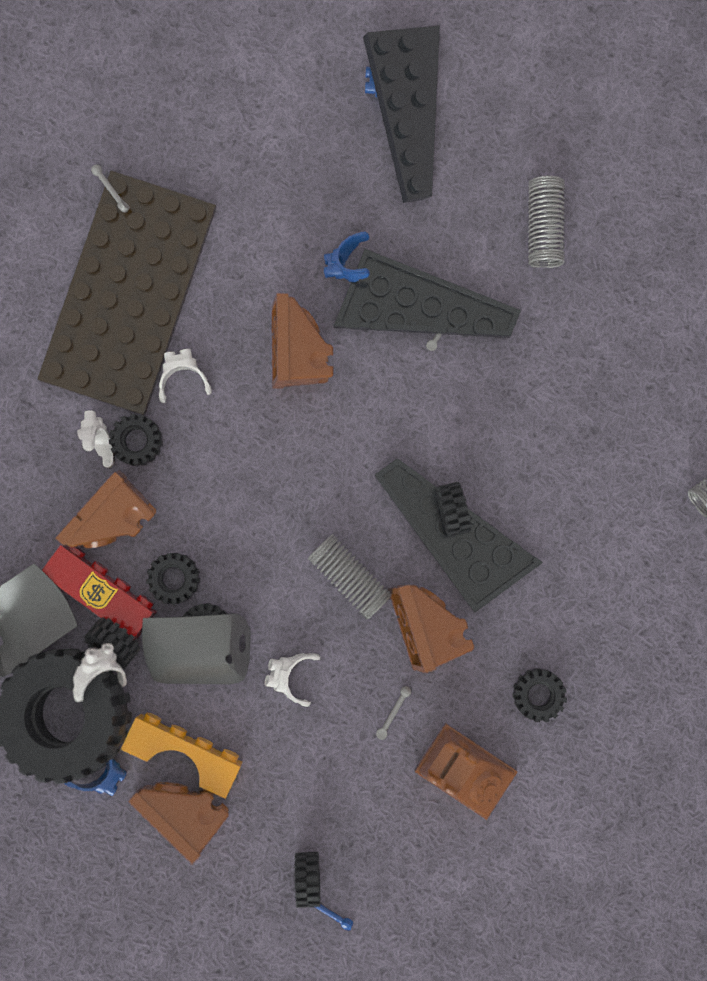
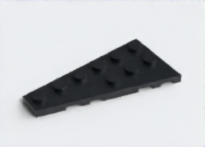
[363,25,440,203]
[334,249,521,338]
[374,458,544,613]

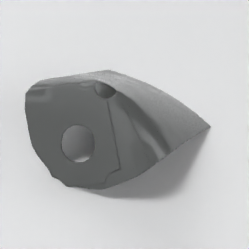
[0,564,78,677]
[142,614,251,685]

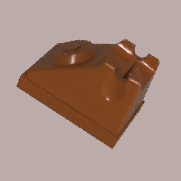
[271,293,334,389]
[56,470,156,549]
[388,584,474,673]
[414,723,518,820]
[128,782,229,864]

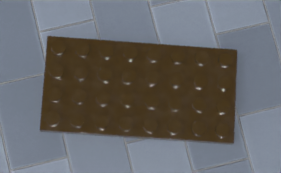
[37,170,217,416]

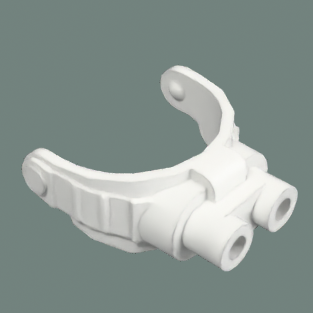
[159,349,212,403]
[77,410,114,468]
[73,644,127,702]
[265,653,320,707]

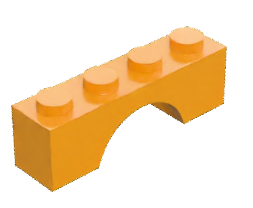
[121,712,243,799]

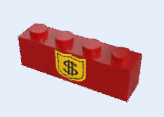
[42,545,157,640]

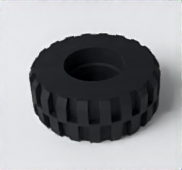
[0,648,132,784]

